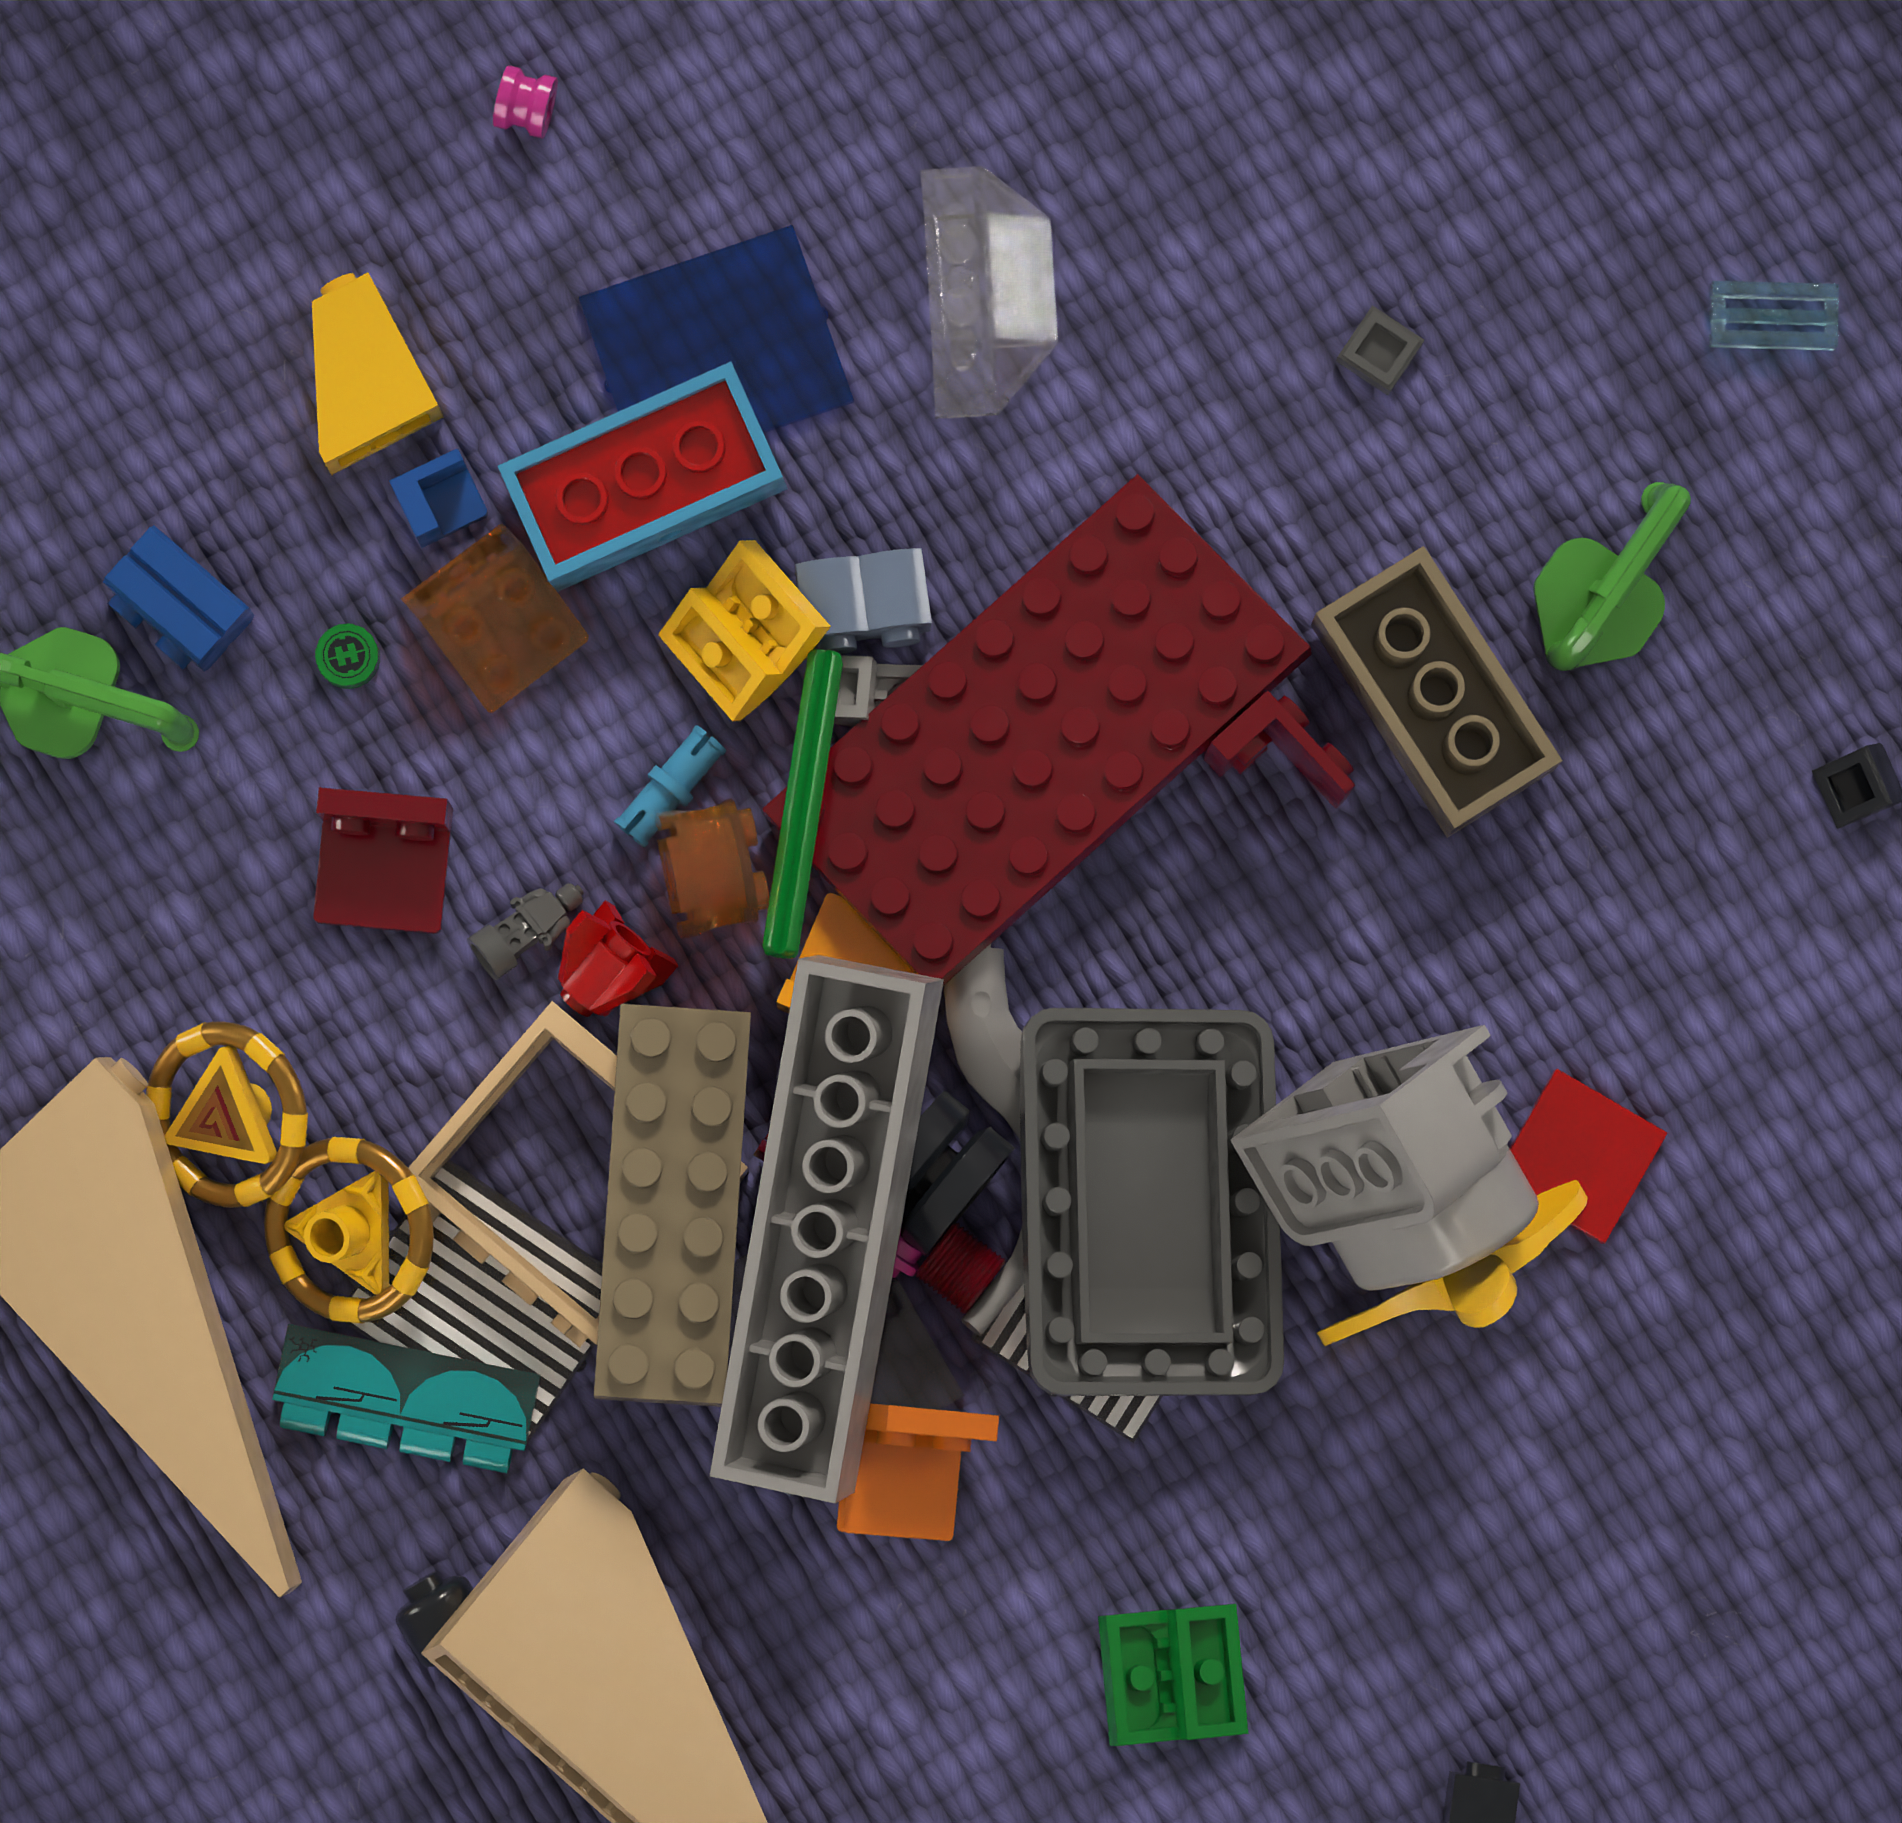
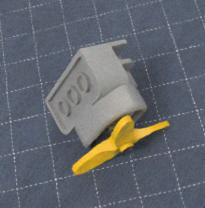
[1230,1025,1588,1346]

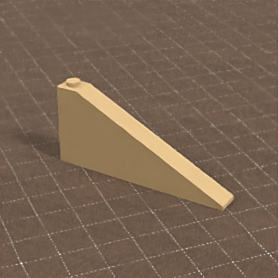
[0,1057,302,1598]
[421,1468,767,1823]

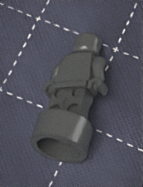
[467,883,584,980]

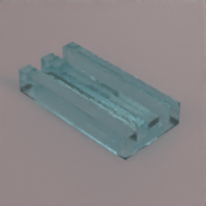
[1709,281,1839,350]

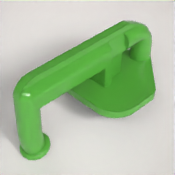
[1533,482,1691,671]
[0,627,199,759]

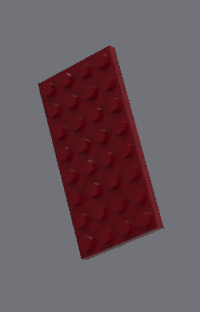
[762,474,1312,986]

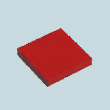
[1510,1069,1668,1244]

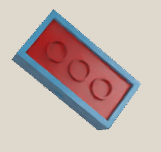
[498,361,788,592]

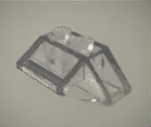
[920,166,1058,419]

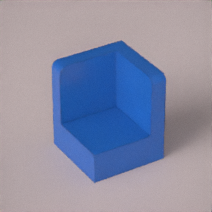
[389,449,488,548]

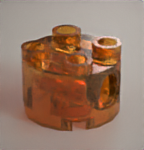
[655,798,770,939]

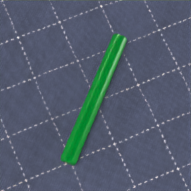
[762,649,843,959]

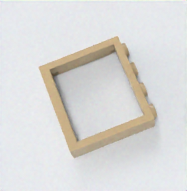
[408,1001,749,1348]

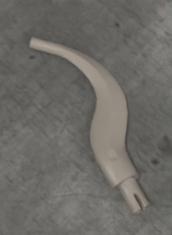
[943,944,1024,1336]

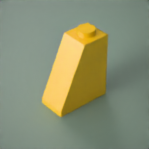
[312,272,443,475]

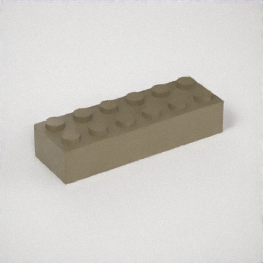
[594,1004,751,1407]

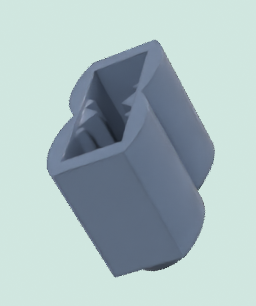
[795,548,932,654]

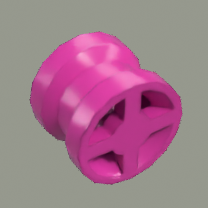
[493,65,558,139]

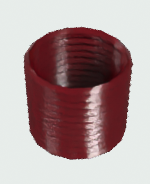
[916,1223,1005,1314]

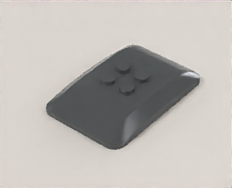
[1020,1008,1284,1396]

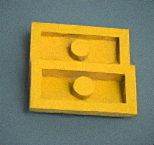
[658,540,831,722]

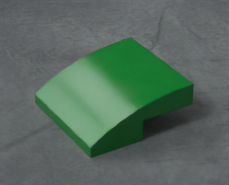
[1098,1604,1249,1746]

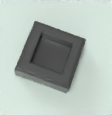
[1336,305,1425,395]

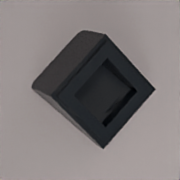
[1812,743,1902,829]

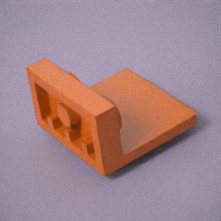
[837,1403,999,1541]

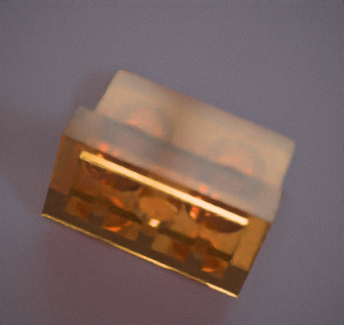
[401,523,589,713]

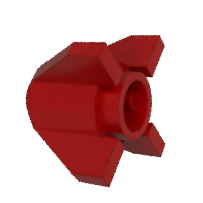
[558,900,678,1017]

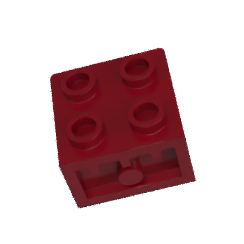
[1203,690,1355,809]
[313,787,453,934]

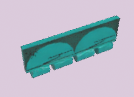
[272,1324,541,1474]

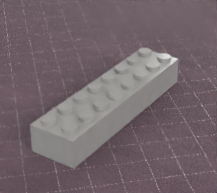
[710,955,944,1504]

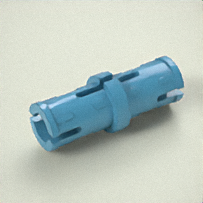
[614,725,727,848]

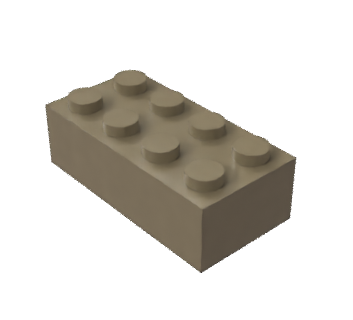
[1311,546,1563,838]

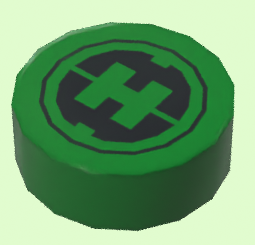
[315,624,380,689]

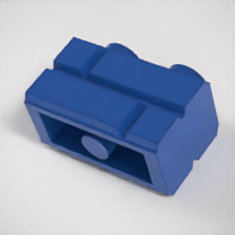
[103,525,255,672]

